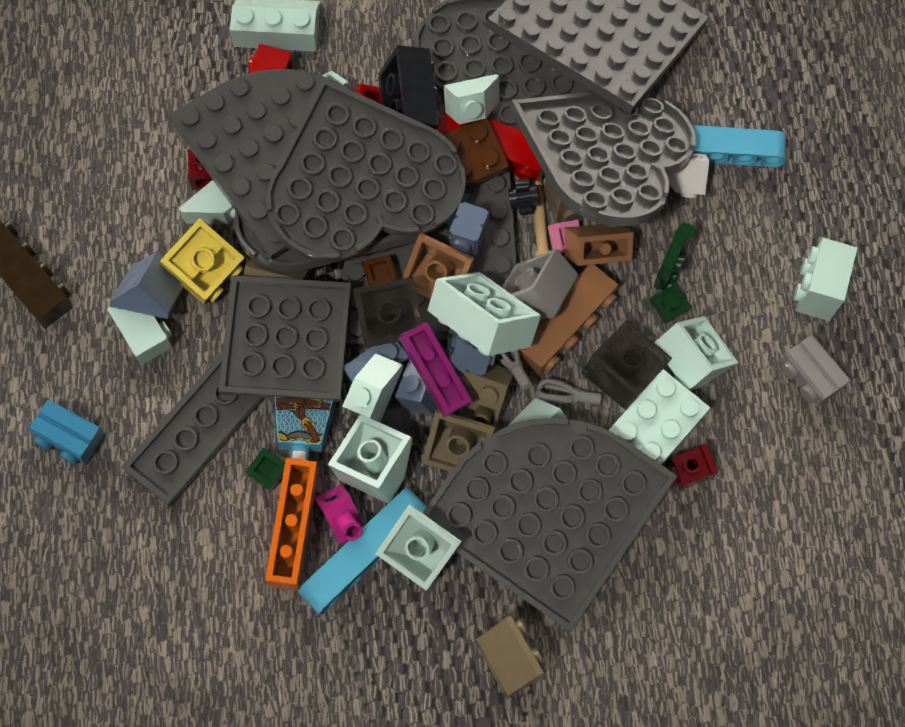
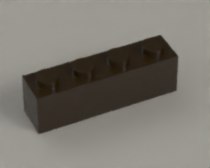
[0,220,73,329]

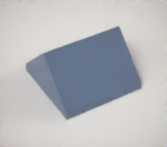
[110,250,184,319]

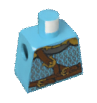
[275,397,335,461]

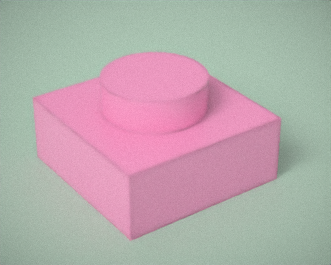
[548,219,579,253]

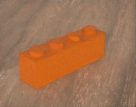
[265,458,319,591]

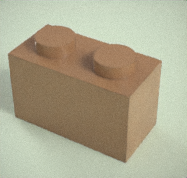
[564,224,634,266]

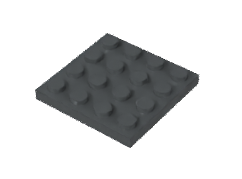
[218,275,352,402]

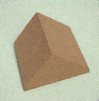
[400,232,474,299]

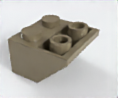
[452,363,514,428]
[475,615,545,699]

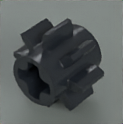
[509,178,540,216]

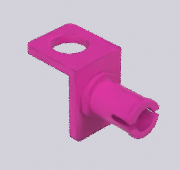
[315,485,364,544]

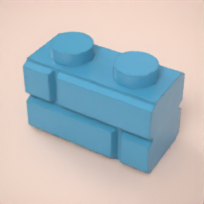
[29,400,106,465]

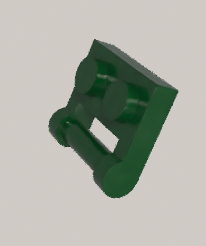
[653,223,695,291]

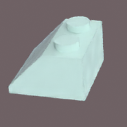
[653,316,738,391]
[328,414,412,503]

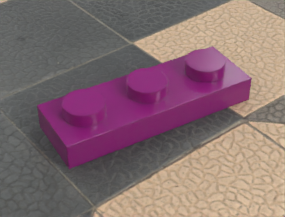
[398,322,472,418]

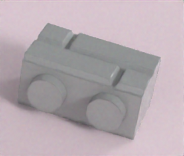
[780,334,851,407]

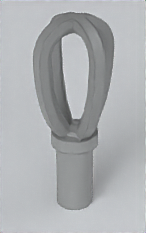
[496,350,532,390]
[536,378,601,405]

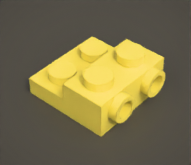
[159,218,245,305]

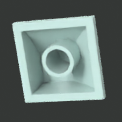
[375,504,461,591]

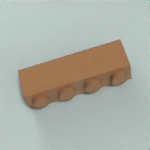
[519,264,619,377]

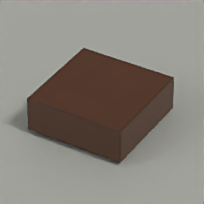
[362,254,398,292]

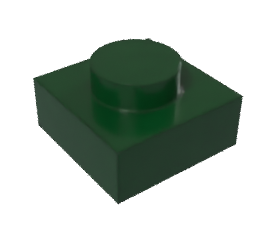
[650,284,691,324]
[245,448,285,492]

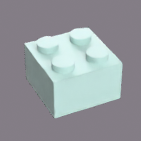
[793,238,858,321]

